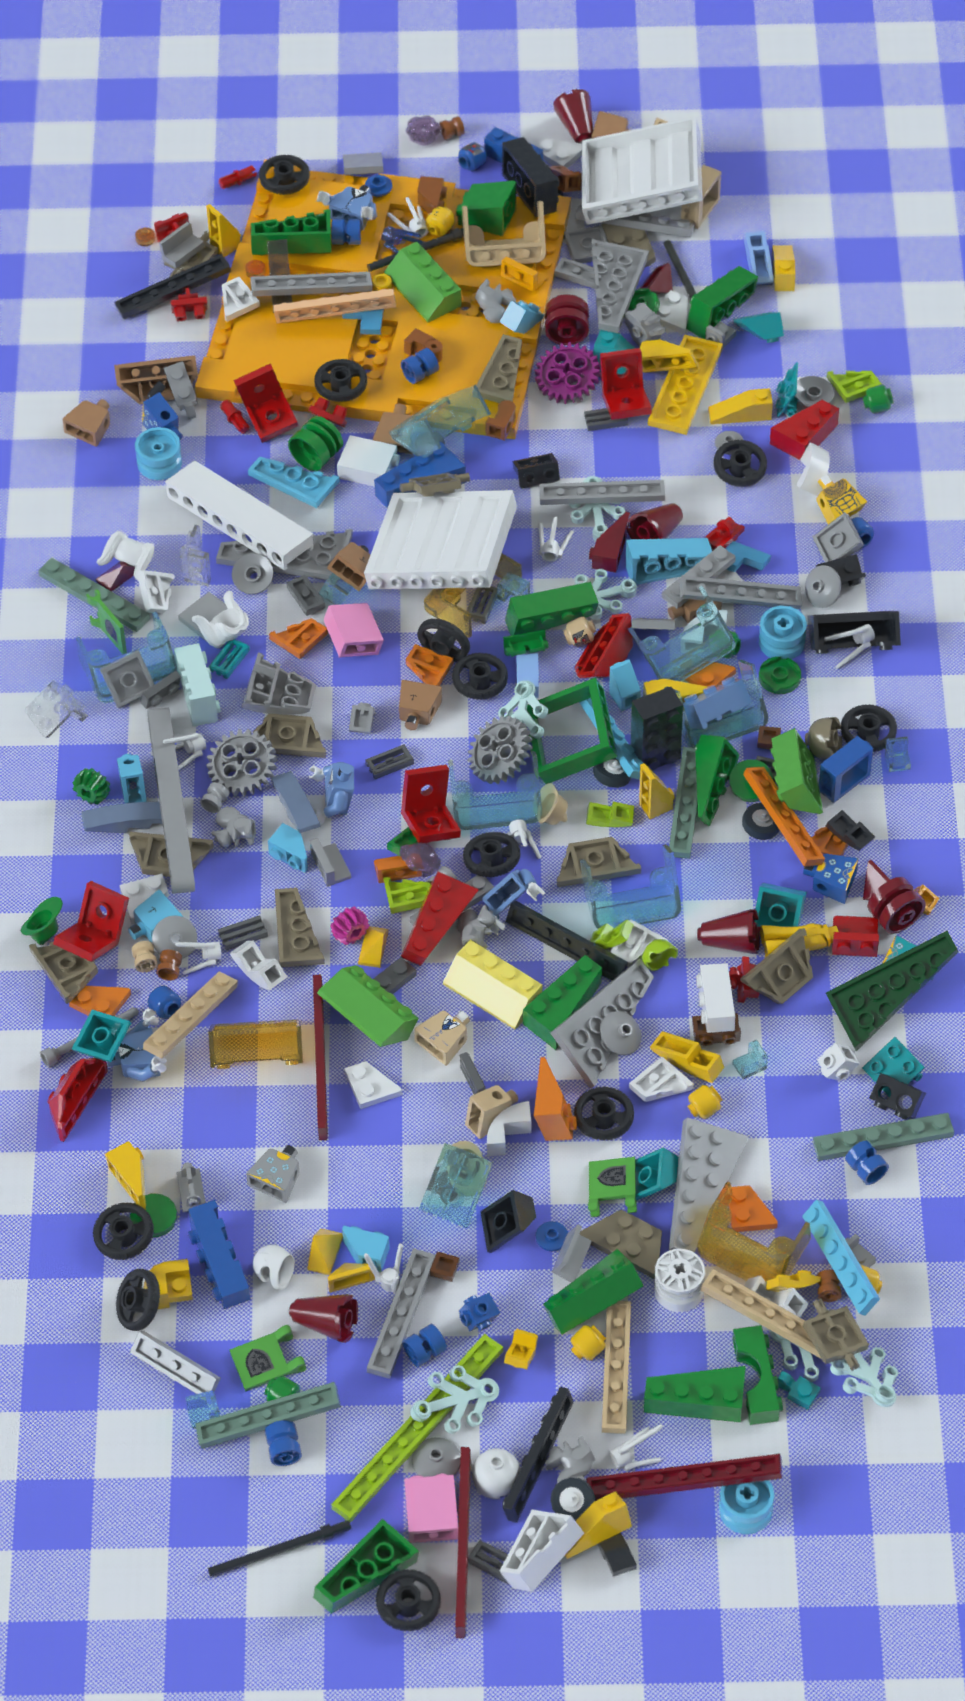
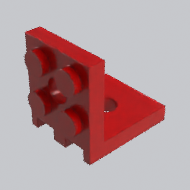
[600,348,652,420]
[233,363,299,443]
[401,764,461,844]
[53,881,129,962]

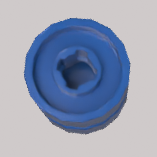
[331,219,361,245]
[401,348,439,384]
[845,1140,889,1185]
[402,1324,447,1367]
[265,1420,302,1466]

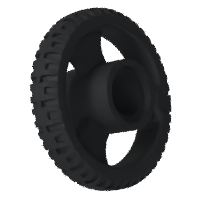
[259,154,310,195]
[314,359,367,402]
[713,439,767,487]
[417,618,470,662]
[452,652,508,700]
[841,704,897,752]
[463,832,520,877]
[574,1086,634,1141]
[93,1202,154,1260]
[116,1269,160,1331]
[376,1569,441,1631]

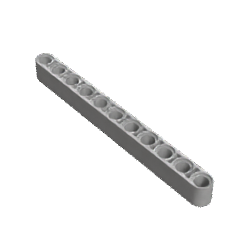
[147,708,195,894]

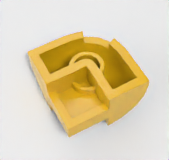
[144,1258,193,1309]

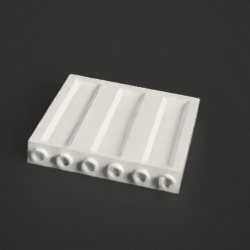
[582,117,703,225]
[364,490,517,589]

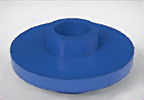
[365,175,392,197]
[536,1221,568,1252]

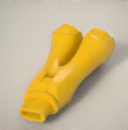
[760,923,838,958]

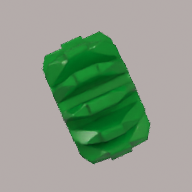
[72,768,110,805]

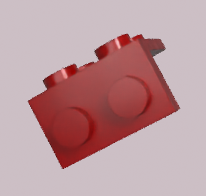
[832,915,879,957]

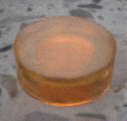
[135,227,155,246]
[245,260,266,278]

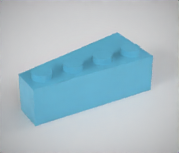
[626,538,712,585]

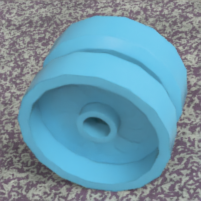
[135,427,182,480]
[759,606,807,660]
[719,1480,775,1534]

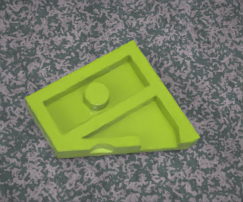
[826,371,882,403]
[383,877,430,914]

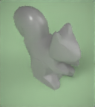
[475,279,516,323]
[211,806,256,847]
[456,905,495,949]
[545,1436,595,1483]

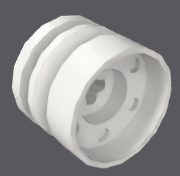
[654,1249,705,1312]

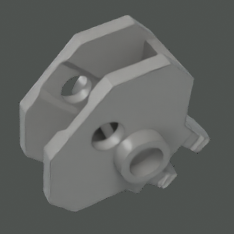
[625,303,666,346]

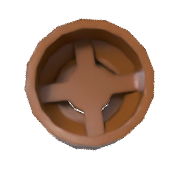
[439,116,465,140]
[156,949,182,981]
[816,1269,842,1302]

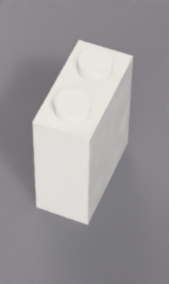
[337,435,400,487]

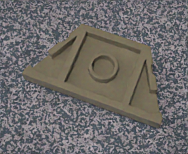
[601,224,656,268]
[249,714,326,758]
[129,831,214,877]
[557,837,641,887]
[740,928,813,1004]
[29,942,98,1004]
[579,1209,662,1279]

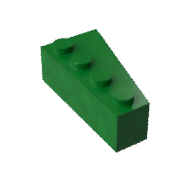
[251,209,331,255]
[686,266,758,339]

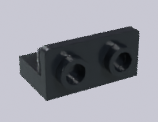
[512,453,560,488]
[816,554,866,588]

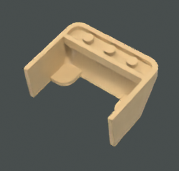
[462,201,546,267]

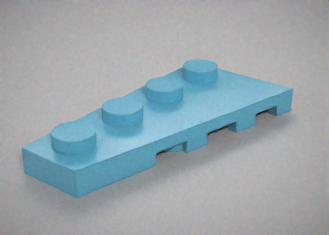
[248,457,340,509]

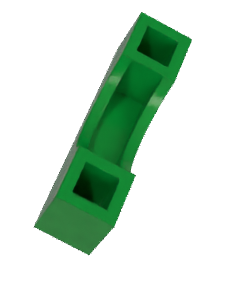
[732,1325,783,1425]

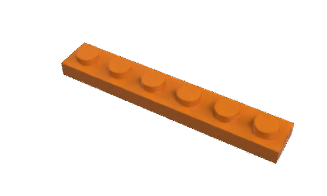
[743,767,825,866]

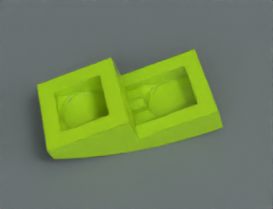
[586,801,634,827]
[590,919,634,949]

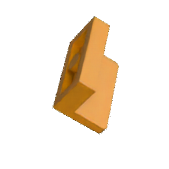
[501,256,547,292]

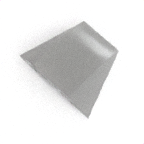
[242,652,316,715]

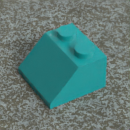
[754,883,807,927]

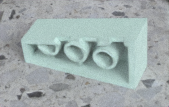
[174,643,221,727]

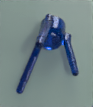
[381,226,425,254]

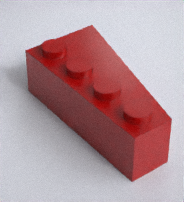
[400,871,479,966]

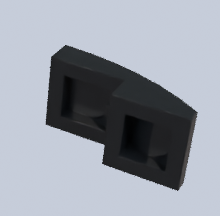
[825,810,875,851]
[597,1533,637,1577]

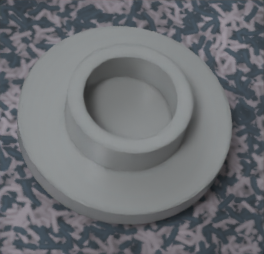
[715,431,743,454]

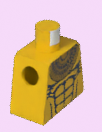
[816,475,867,525]

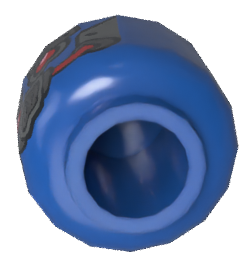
[458,142,487,171]

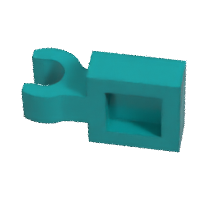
[777,1371,821,1410]

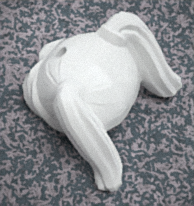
[96,531,154,581]
[192,591,249,648]

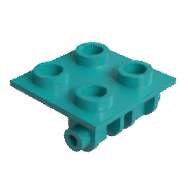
[775,362,798,417]
[862,1037,925,1097]

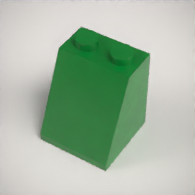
[456,181,516,237]

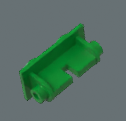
[503,630,549,657]

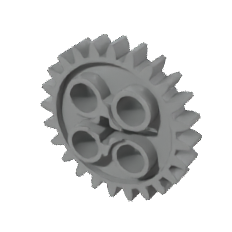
[467,715,532,784]
[206,729,278,797]

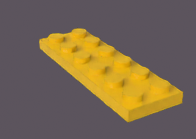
[648,334,723,435]

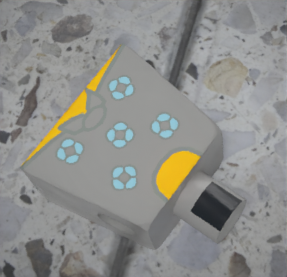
[246,1145,299,1203]

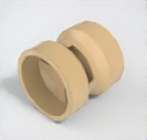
[131,941,158,972]

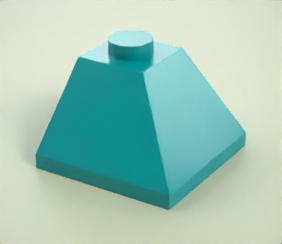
[733,312,784,343]
[593,330,635,377]
[72,1010,131,1063]
[636,1147,679,1200]

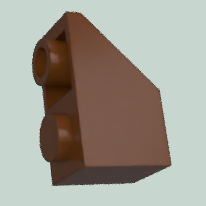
[417,176,447,214]

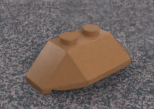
[114,355,198,405]

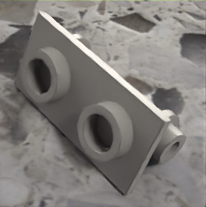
[177,1162,206,1212]

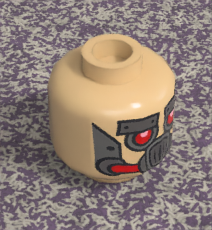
[563,616,597,648]

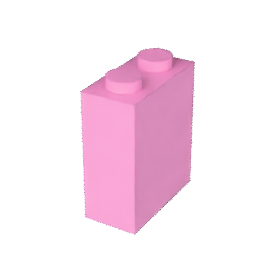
[324,603,384,657]
[404,1473,458,1543]

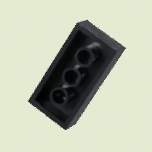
[502,137,559,217]
[631,686,683,771]

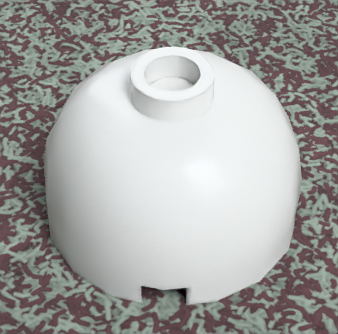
[472,1448,520,1499]

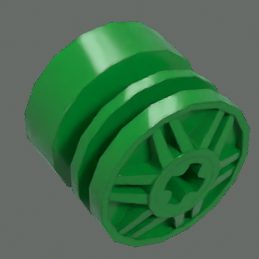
[288,416,343,471]

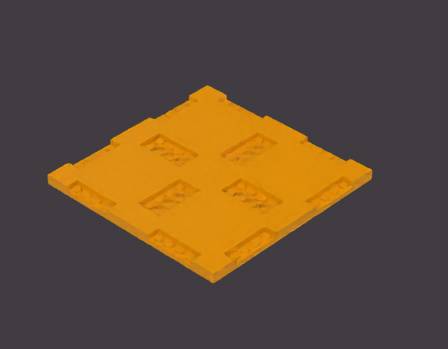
[195,159,571,439]

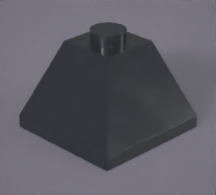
[480,1190,536,1253]

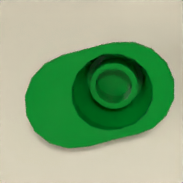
[20,897,63,945]

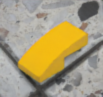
[766,1270,821,1292]

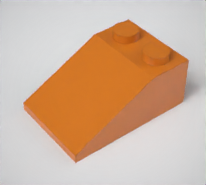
[534,1057,577,1141]

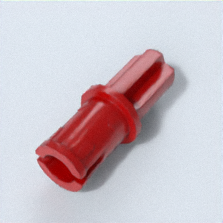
[218,165,257,189]
[220,400,249,434]

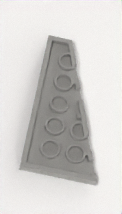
[591,239,649,333]
[216,529,353,582]
[550,959,654,1088]
[669,1117,749,1253]

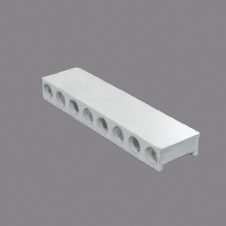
[165,461,314,570]

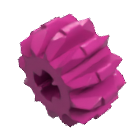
[330,907,370,945]

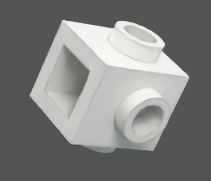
[817,1043,859,1081]

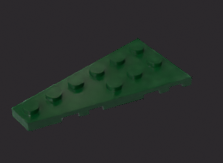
[826,931,958,1051]

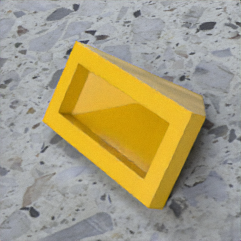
[358,926,389,968]
[307,1228,343,1275]
[327,1263,375,1293]

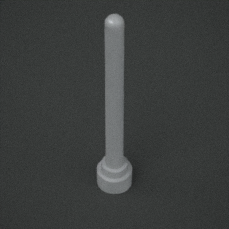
[40,1007,139,1068]

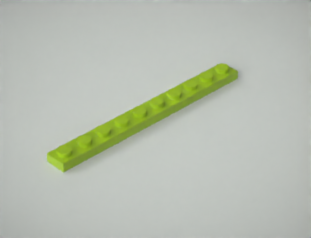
[331,1334,503,1523]

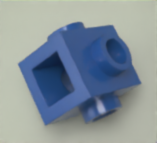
[459,1292,501,1331]

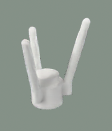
[387,197,428,239]
[539,517,574,562]
[824,624,875,669]
[151,733,206,770]
[506,820,541,872]
[175,941,221,975]
[364,1244,403,1293]
[610,1424,663,1471]

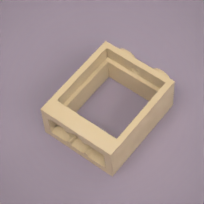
[681,165,721,229]

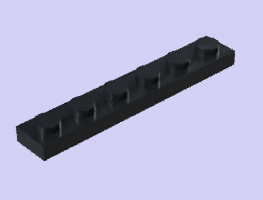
[114,254,231,320]
[505,900,628,981]
[502,1387,574,1523]

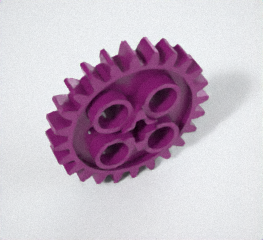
[535,342,601,404]

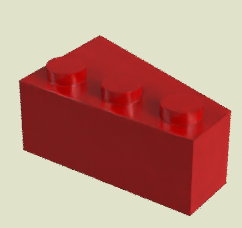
[770,400,839,460]

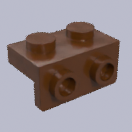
[692,1013,741,1046]

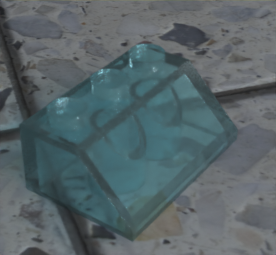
[419,1143,493,1228]

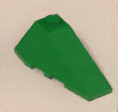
[695,734,740,826]

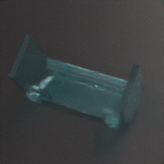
[389,385,491,458]
[628,586,736,682]
[76,612,178,703]
[664,660,768,748]
[448,751,542,830]
[580,844,681,929]

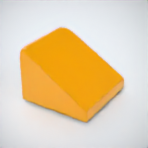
[914,884,939,915]

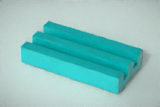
[209,639,250,679]

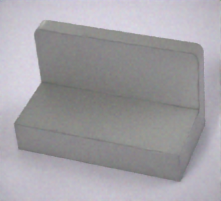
[159,222,205,268]
[310,838,351,887]
[552,1224,592,1282]

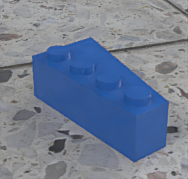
[374,442,466,508]
[188,1200,251,1309]

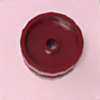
[545,294,589,346]
[867,877,926,934]

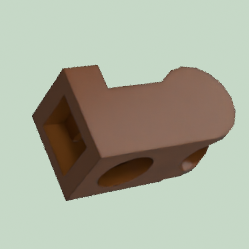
[550,165,582,193]
[404,328,443,363]
[485,400,516,441]

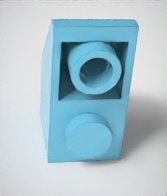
[500,300,545,334]
[609,659,641,712]
[268,823,308,873]
[342,1226,390,1272]

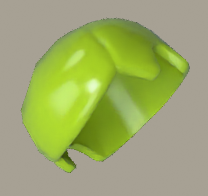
[642,939,678,971]

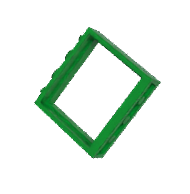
[527,677,618,784]

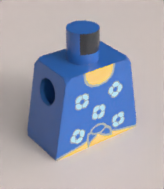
[142,392,183,440]
[803,854,859,904]

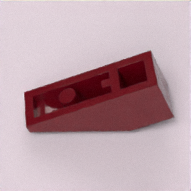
[589,512,630,573]

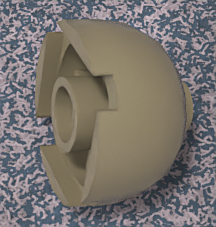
[805,717,842,760]

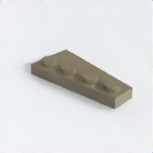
[474,334,522,403]
[275,888,325,967]

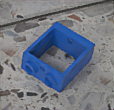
[819,736,873,803]

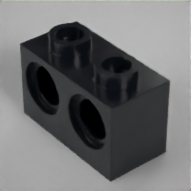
[869,1073,926,1120]

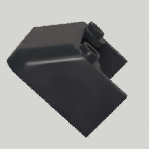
[807,611,901,654]

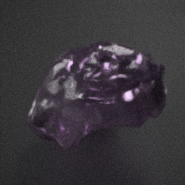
[405,115,440,146]
[399,843,441,877]

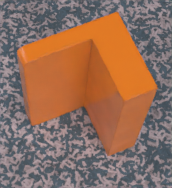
[374,853,422,883]

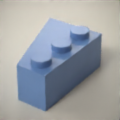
[682,677,752,729]

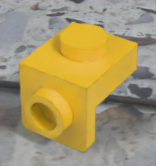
[504,1329,538,1370]

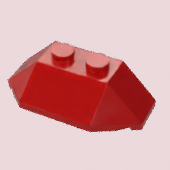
[574,613,633,678]
[48,1058,108,1142]

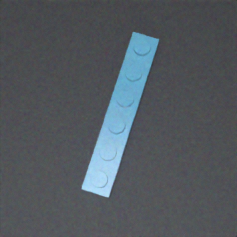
[579,698,643,780]
[802,1199,880,1316]

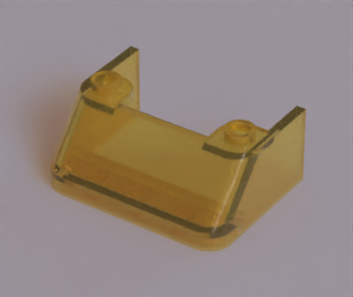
[424,553,522,638]
[208,1020,303,1069]
[697,1182,811,1282]

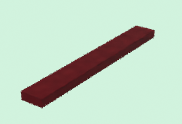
[313,974,328,1141]
[455,1447,471,1638]
[586,1453,782,1501]

